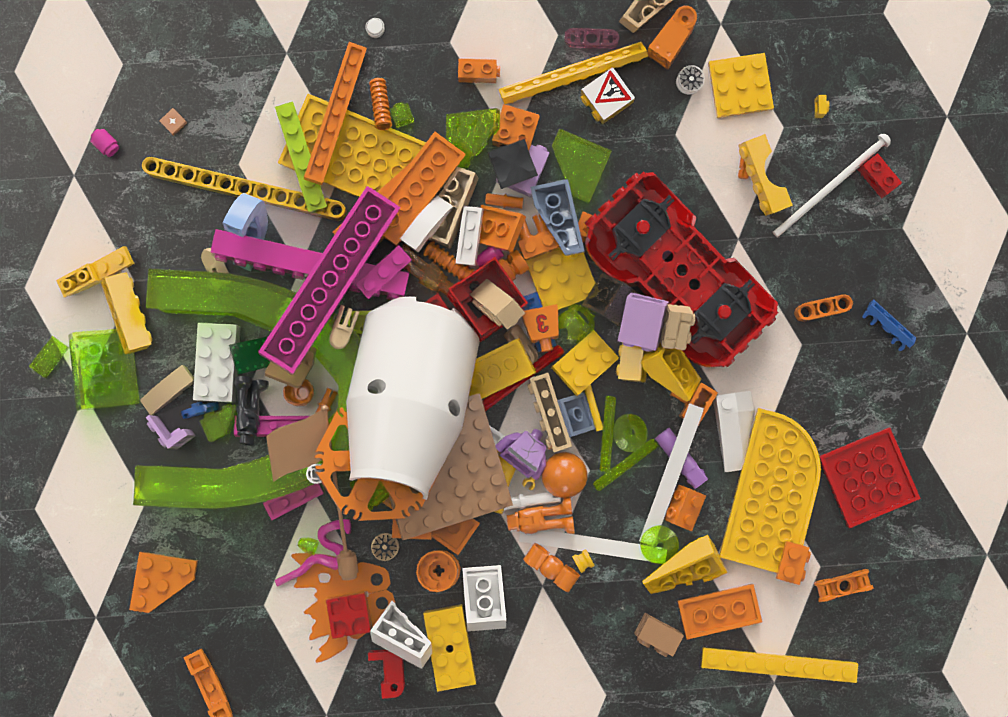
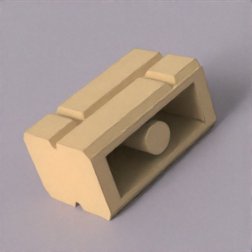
[660,304,695,350]

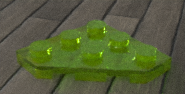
[446,108,500,170]
[552,128,611,204]

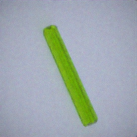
[599,396,616,472]
[593,439,658,491]

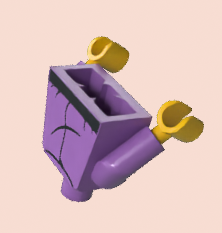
[495,429,546,490]

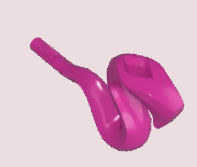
[275,519,351,587]

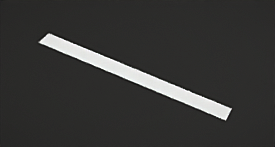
[639,403,704,546]
[519,530,667,563]

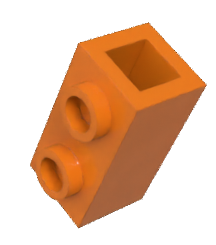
[458,59,500,83]

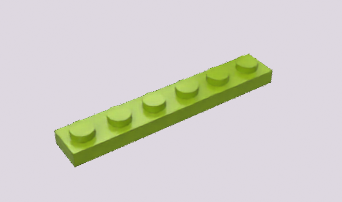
[275,101,328,214]

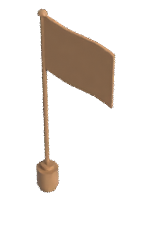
[266,405,359,580]

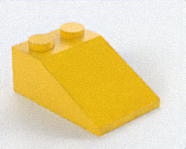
[640,342,701,402]

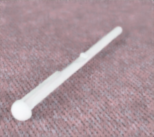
[773,134,891,237]

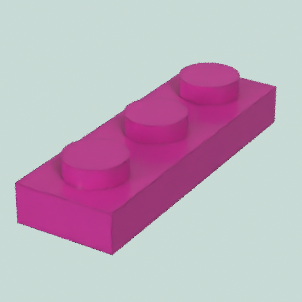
[355,246,412,299]
[263,480,324,520]

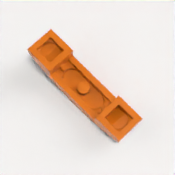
[184,649,233,717]

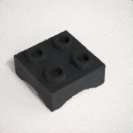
[488,139,538,189]

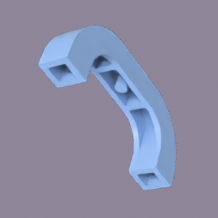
[223,193,268,271]

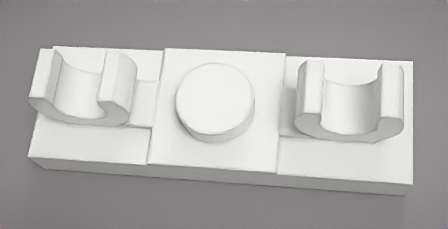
[456,206,484,266]

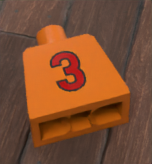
[521,304,559,352]

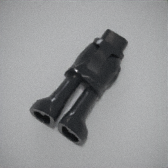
[234,376,269,446]

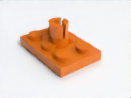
[479,205,526,252]

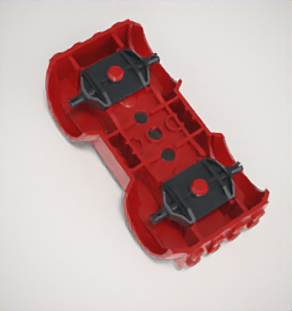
[583,172,779,367]

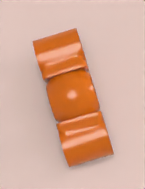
[523,543,580,592]

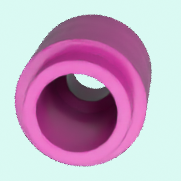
[90,129,119,157]

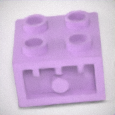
[146,415,196,449]

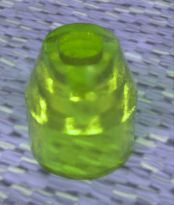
[298,537,319,555]

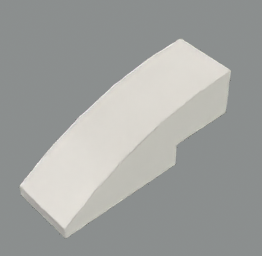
[400,196,453,252]

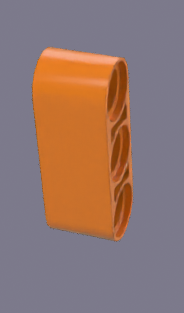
[794,295,853,322]

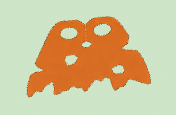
[291,553,395,663]

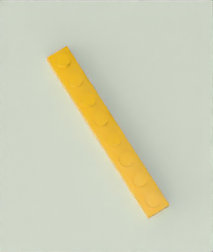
[499,42,648,104]
[701,647,858,683]

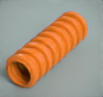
[369,78,392,130]
[423,241,474,280]

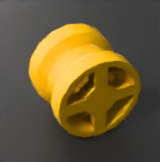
[572,549,595,573]

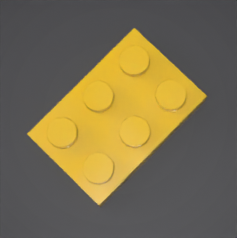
[551,330,619,396]

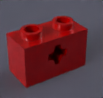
[857,153,902,199]

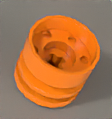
[416,550,461,592]

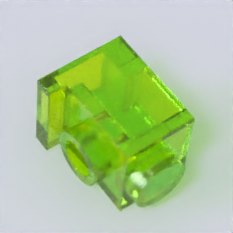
[390,102,414,128]

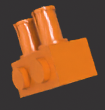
[518,214,560,261]

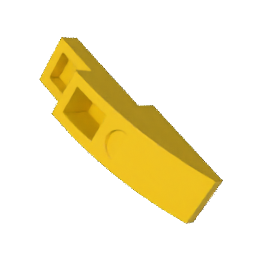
[56,246,134,297]

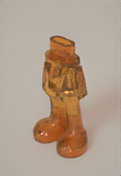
[401,243,454,295]

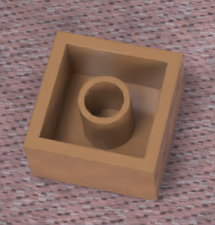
[634,613,684,657]

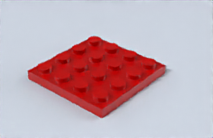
[819,427,921,528]

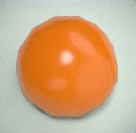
[283,379,314,407]

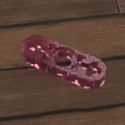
[564,28,619,49]

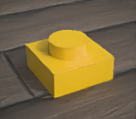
[815,95,829,118]

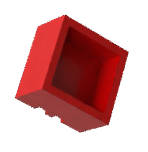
[326,591,372,639]

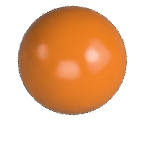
[541,452,588,498]

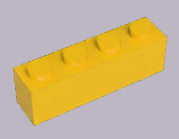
[101,272,152,354]
[616,307,647,383]

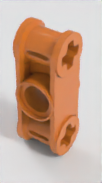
[814,569,874,602]

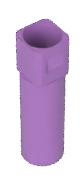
[655,428,708,489]

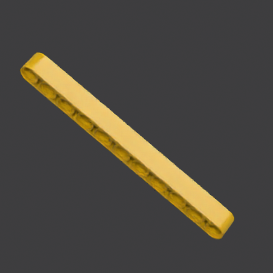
[142,157,347,221]

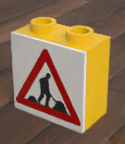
[580,67,635,124]

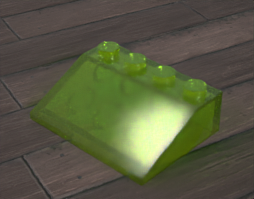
[68,329,140,411]

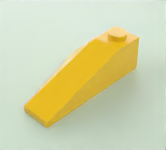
[643,535,728,594]

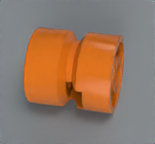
[499,249,529,281]

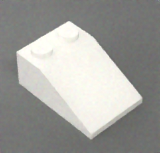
[462,565,506,631]

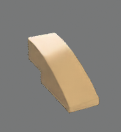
[140,365,194,415]

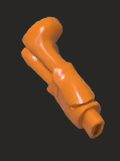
[507,497,575,534]

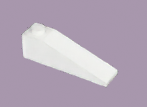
[713,391,754,472]

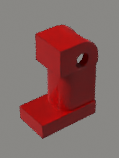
[368,649,405,699]

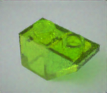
[200,403,237,442]

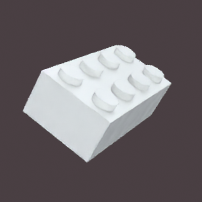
[193,323,241,403]

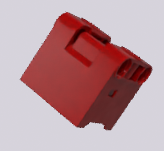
[447,257,528,342]

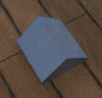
[557,392,596,437]

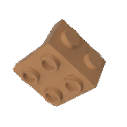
[265,346,317,388]

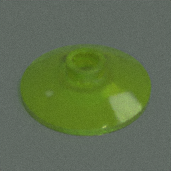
[613,414,648,452]
[640,525,679,564]

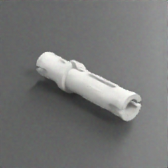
[504,492,561,511]

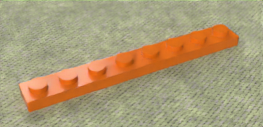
[304,42,367,185]

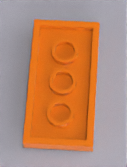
[677,584,762,640]

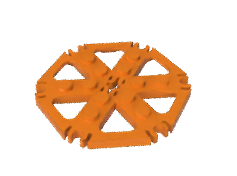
[314,407,441,521]

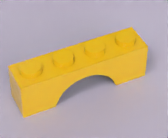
[738,134,793,216]

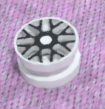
[676,65,705,95]

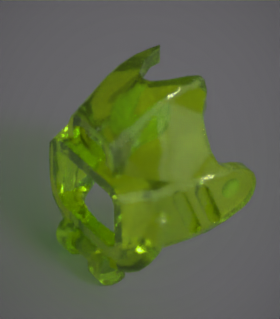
[558,304,595,344]

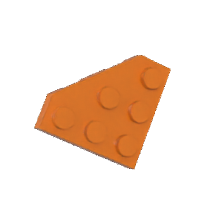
[129,552,198,613]

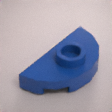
[181,402,220,419]

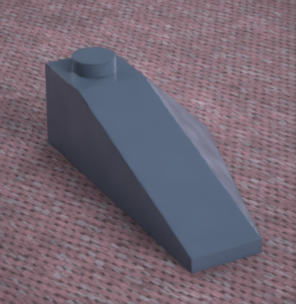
[530,179,584,256]

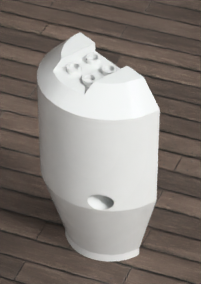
[346,297,480,500]

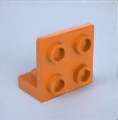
[492,104,539,150]

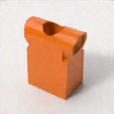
[647,6,697,69]

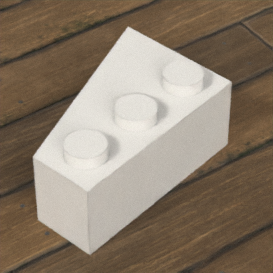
[370,601,432,669]

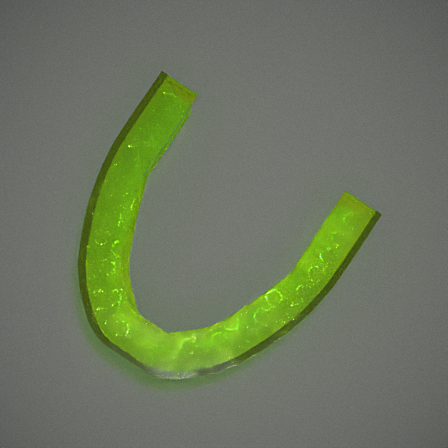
[133,269,361,508]

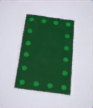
[229,336,271,375]

